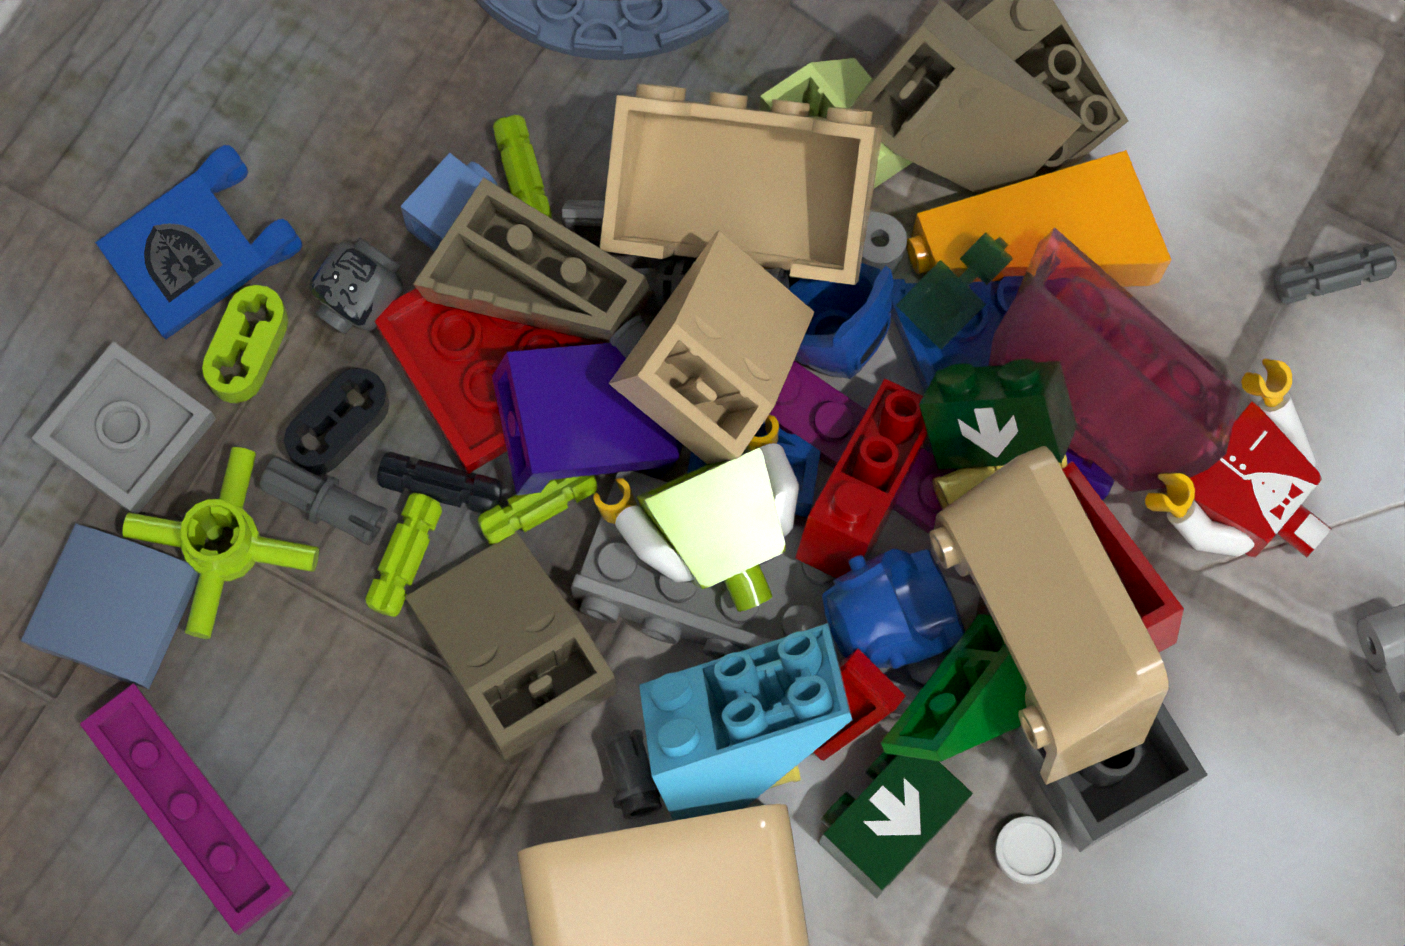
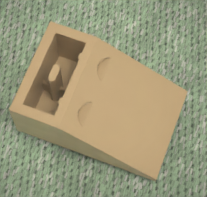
[609,231,814,464]

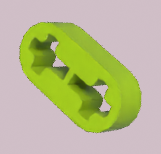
[202,285,288,403]

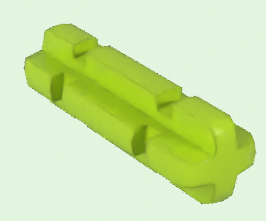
[493,114,552,219]
[478,475,598,545]
[365,493,442,617]

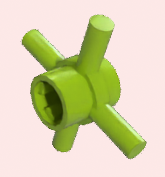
[123,447,319,639]

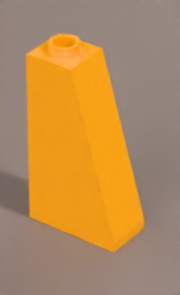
[906,150,1172,288]

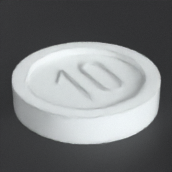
[994,816,1062,884]

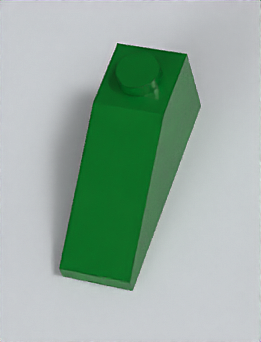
[881,614,1027,762]

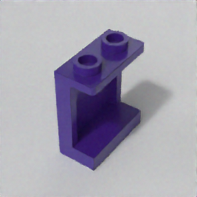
[492,343,682,495]

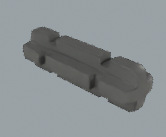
[1274,242,1397,304]

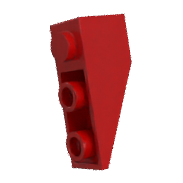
[795,378,928,578]

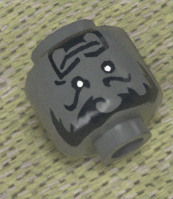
[309,237,403,334]

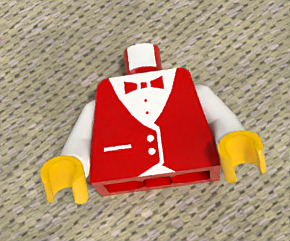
[1145,358,1332,558]

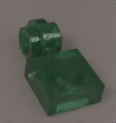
[896,232,1013,350]

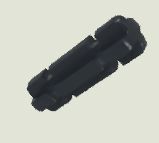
[377,452,502,513]

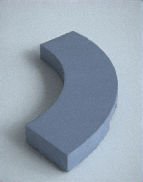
[477,0,729,60]

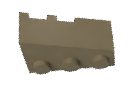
[413,177,652,343]

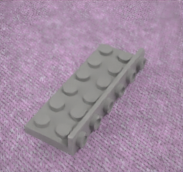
[571,471,982,721]

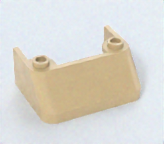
[929,446,1169,785]

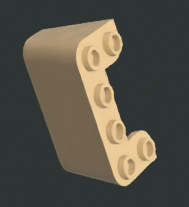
[600,84,884,285]

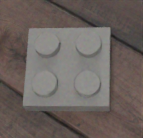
[31,341,216,514]

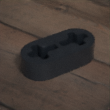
[284,368,390,475]

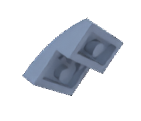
[21,523,199,689]

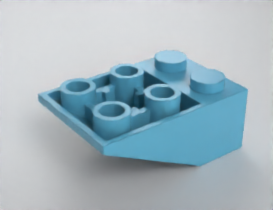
[639,623,852,821]

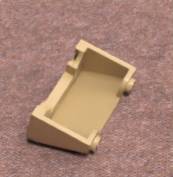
[517,804,810,946]

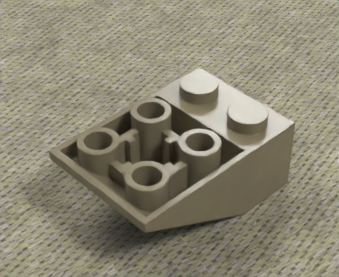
[850,0,1083,195]
[957,0,1129,179]
[405,531,617,761]

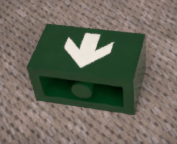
[919,359,1077,469]
[819,751,973,899]

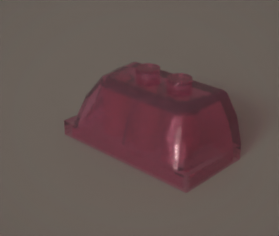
[989,228,1241,492]

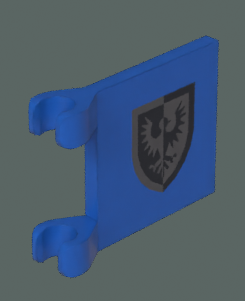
[95,145,303,340]

